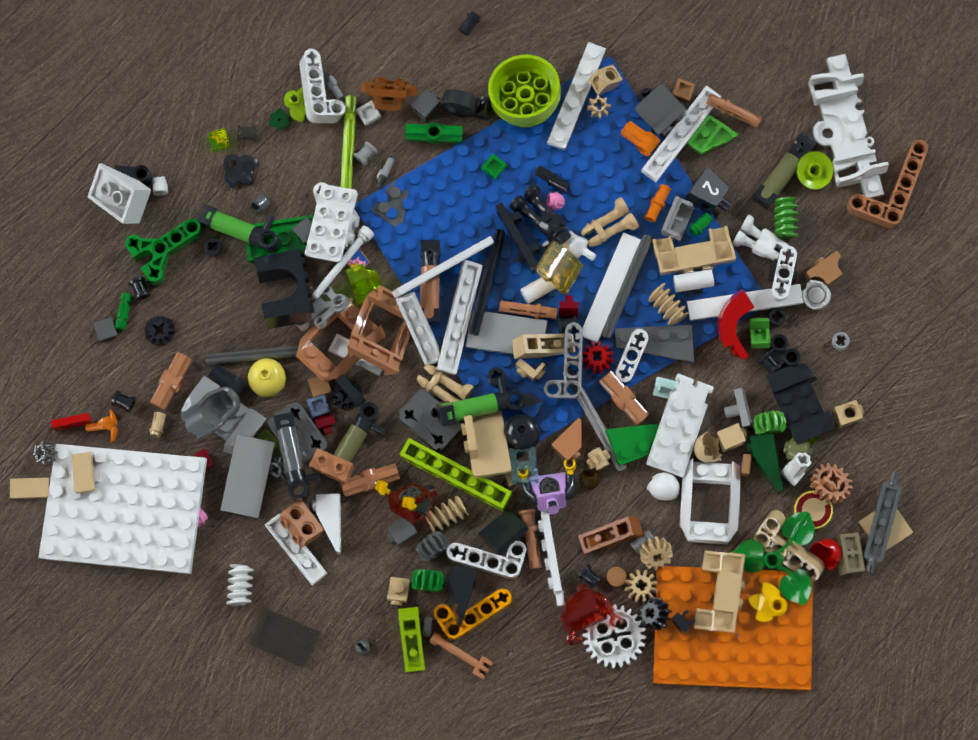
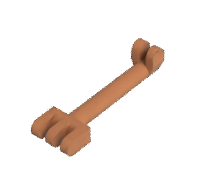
[428,632,494,680]

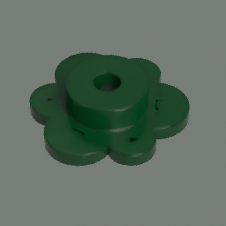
[269,109,290,130]

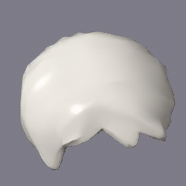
[802,279,831,310]
[647,472,680,501]

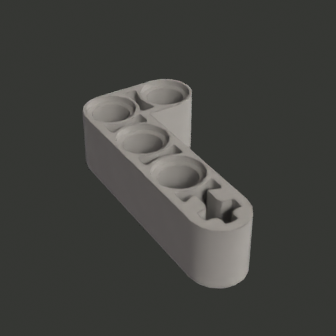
[544,322,583,399]

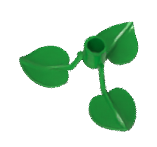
[731,511,815,605]

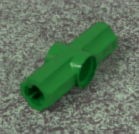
[405,123,463,144]

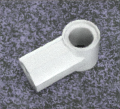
[780,452,811,486]

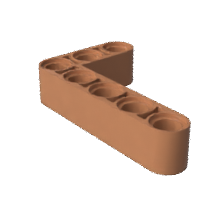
[847,140,928,229]

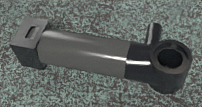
[273,412,322,502]

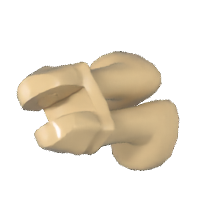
[581,197,639,247]
[416,364,474,403]

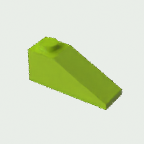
[398,607,425,672]

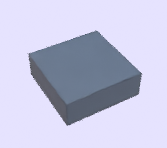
[306,394,330,419]

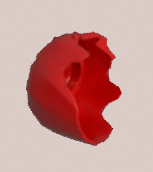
[810,538,842,571]

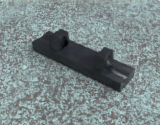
[495,202,540,274]

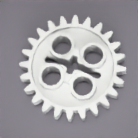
[582,604,646,669]

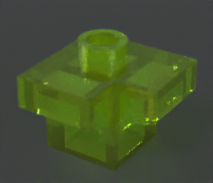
[346,264,382,304]

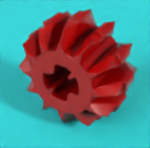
[582,342,613,374]

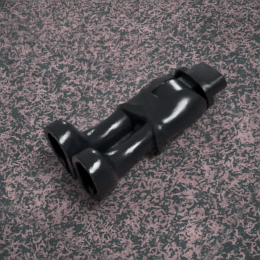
[510,183,572,245]

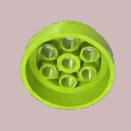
[488,55,561,127]

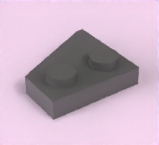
[371,181,408,227]

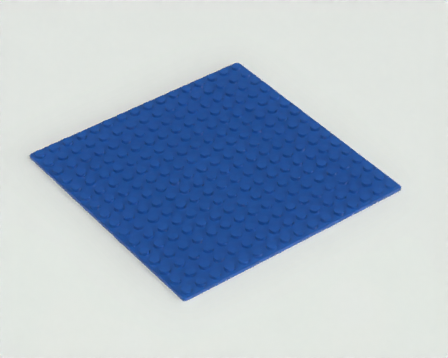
[355,57,761,458]

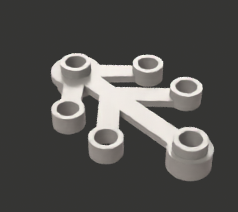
[297,285,350,331]

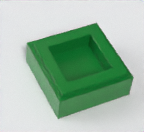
[481,154,507,181]

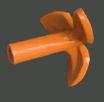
[85,410,118,443]

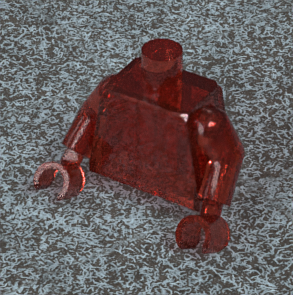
[561,584,623,645]

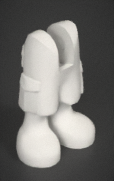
[732,214,789,261]

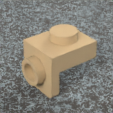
[516,358,546,382]

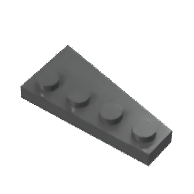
[615,325,694,364]

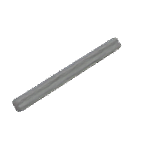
[563,368,627,471]

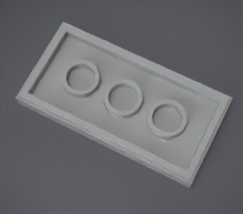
[466,310,547,359]
[220,434,275,518]

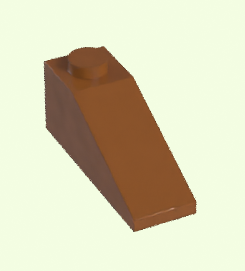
[578,516,643,554]

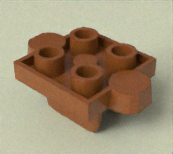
[361,77,417,111]

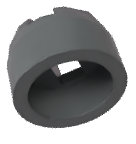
[354,640,370,656]

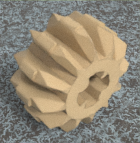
[639,536,673,570]
[625,570,658,603]

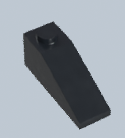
[446,566,477,628]

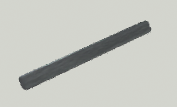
[601,235,653,339]
[205,344,319,365]

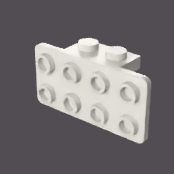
[305,185,359,262]

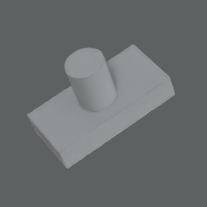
[724,388,753,429]

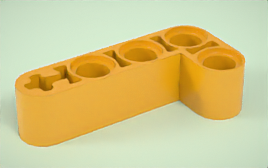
[434,589,512,640]

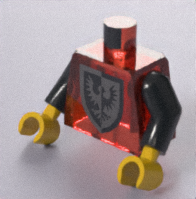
[375,480,437,523]

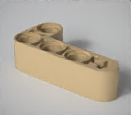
[754,510,825,581]

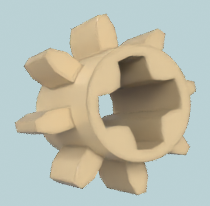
[587,95,611,120]
[586,447,611,471]

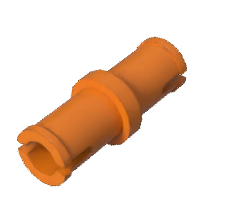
[644,184,671,223]

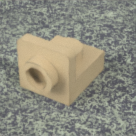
[387,577,410,606]

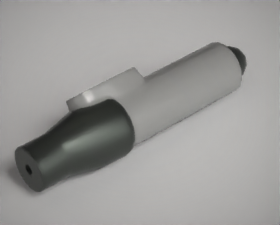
[322,69,344,101]
[375,156,395,190]

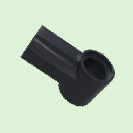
[114,165,153,186]
[208,364,248,397]

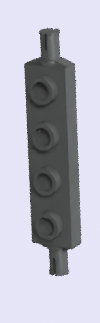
[863,471,902,574]

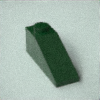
[746,433,783,494]

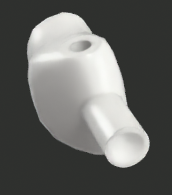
[560,231,596,261]

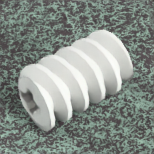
[226,564,254,606]

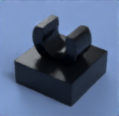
[671,610,695,635]

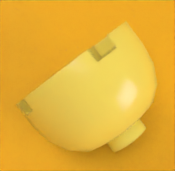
[248,358,286,398]

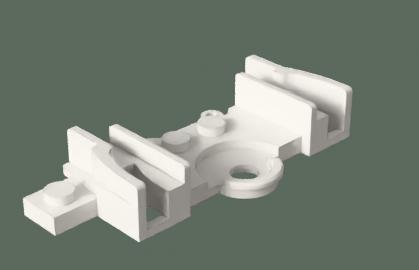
[809,54,889,199]

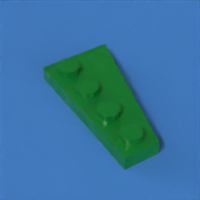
[605,424,659,466]

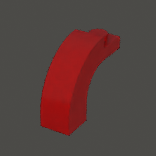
[717,289,755,360]

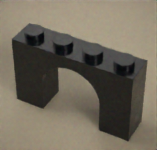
[254,249,315,330]

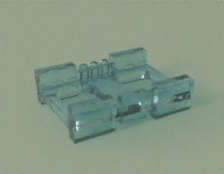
[508,447,539,485]

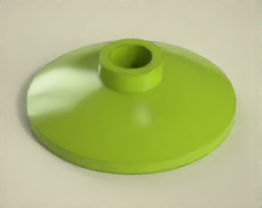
[797,151,833,189]

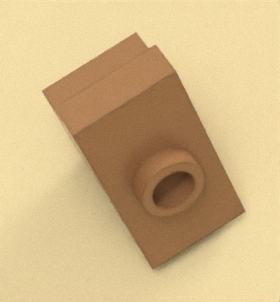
[804,251,843,287]

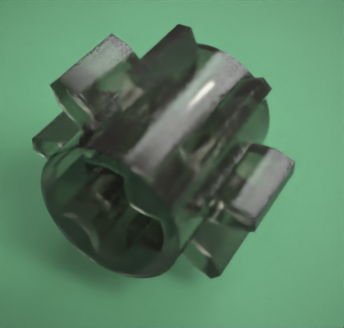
[33,441,58,465]

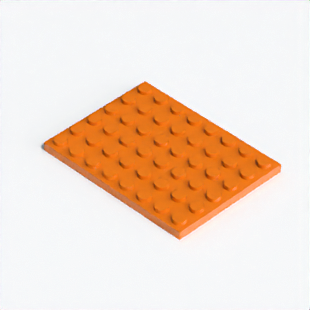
[653,566,813,690]

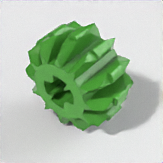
[753,411,786,435]

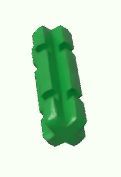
[115,293,132,330]

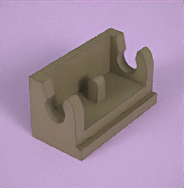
[833,532,865,576]

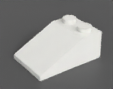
[88,164,151,224]

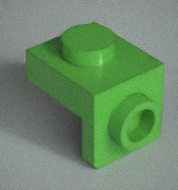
[749,318,771,349]

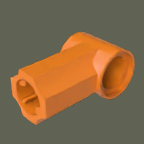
[620,121,660,157]

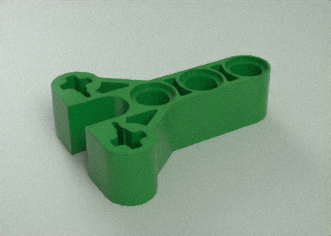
[125,218,202,286]

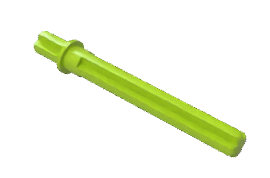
[340,95,358,189]

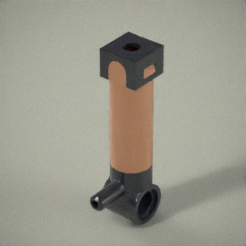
[420,240,440,326]

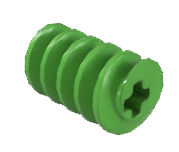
[774,197,799,239]

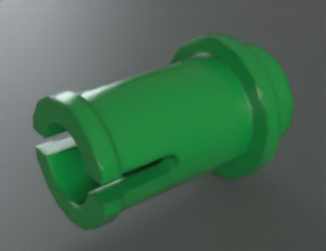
[689,212,713,237]

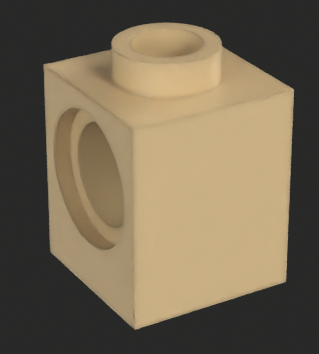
[588,65,623,95]
[832,400,864,429]
[716,423,747,453]

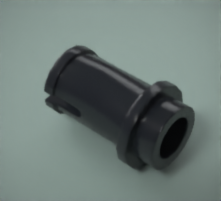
[458,11,480,36]

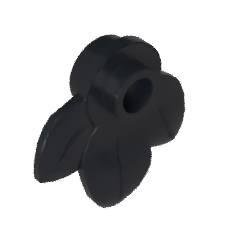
[223,154,258,188]

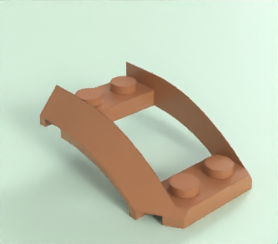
[347,285,411,375]
[296,298,385,382]

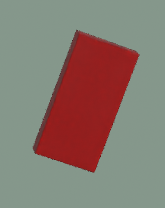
[51,413,93,431]

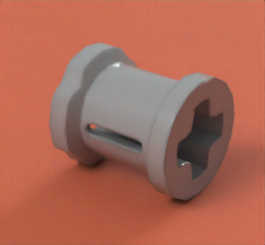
[353,141,378,166]

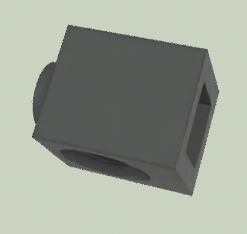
[411,89,441,123]
[386,516,418,547]

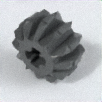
[415,531,449,563]

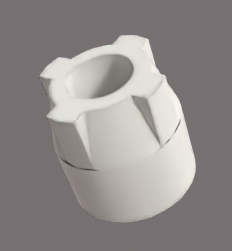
[152,176,168,196]

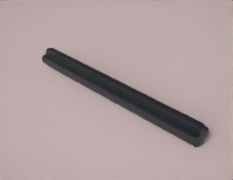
[469,229,505,336]

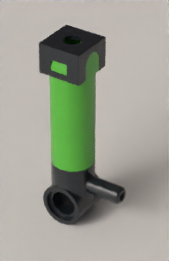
[197,204,282,254]
[436,376,525,427]

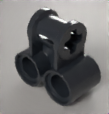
[757,334,801,374]

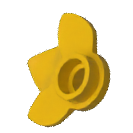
[748,582,787,622]

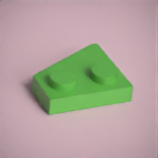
[686,114,738,155]

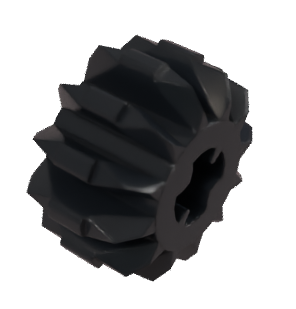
[638,597,672,631]

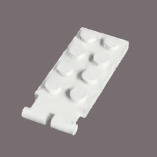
[646,373,713,478]

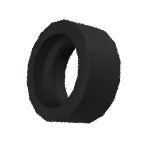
[441,89,478,117]

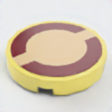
[794,491,833,530]

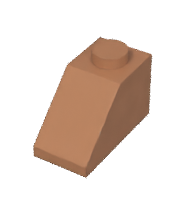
[551,418,581,464]

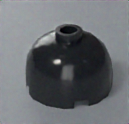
[504,414,541,453]

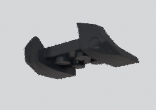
[766,363,836,444]

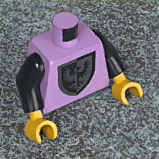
[516,459,576,514]

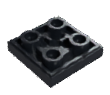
[479,509,529,554]

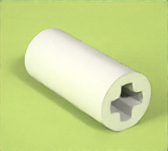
[673,269,714,292]
[520,271,561,304]

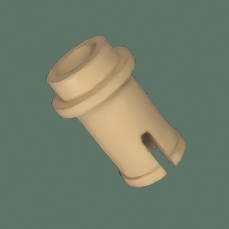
[149,412,166,438]

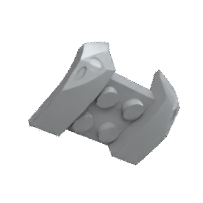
[181,376,267,454]

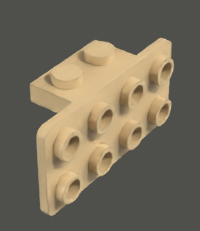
[461,411,511,478]

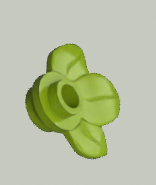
[284,87,319,122]

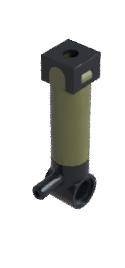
[752,131,818,210]
[322,402,387,485]

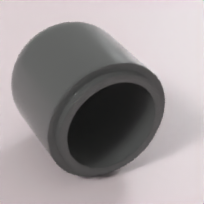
[251,195,270,214]

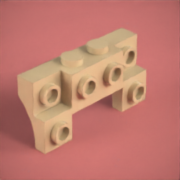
[652,226,736,276]
[694,550,745,634]

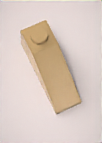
[512,334,575,359]

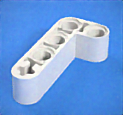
[299,49,345,123]
[447,541,526,579]

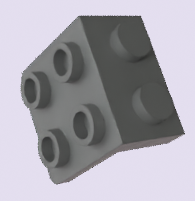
[635,84,687,136]

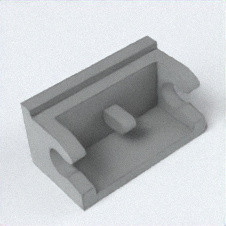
[661,196,694,242]

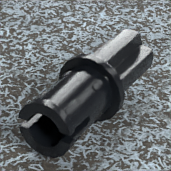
[534,165,571,194]

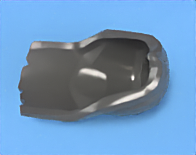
[181,387,240,439]

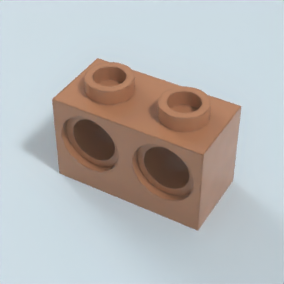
[309,448,354,485]
[279,501,324,549]

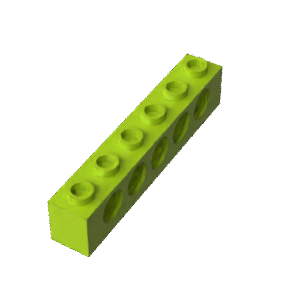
[399,438,512,512]

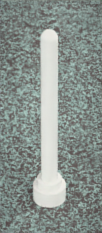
[312,226,374,299]

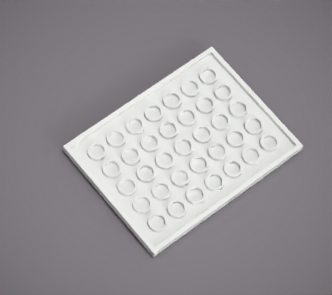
[38,444,207,574]

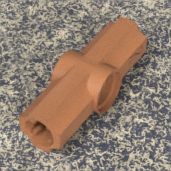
[150,352,192,411]
[598,371,649,425]
[341,463,401,497]

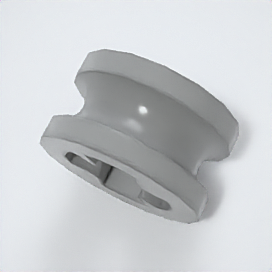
[832,332,850,350]

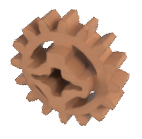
[810,463,853,504]

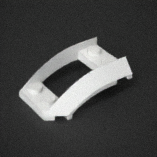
[679,459,741,544]

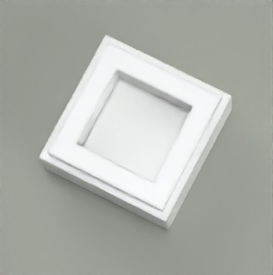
[356,101,382,127]

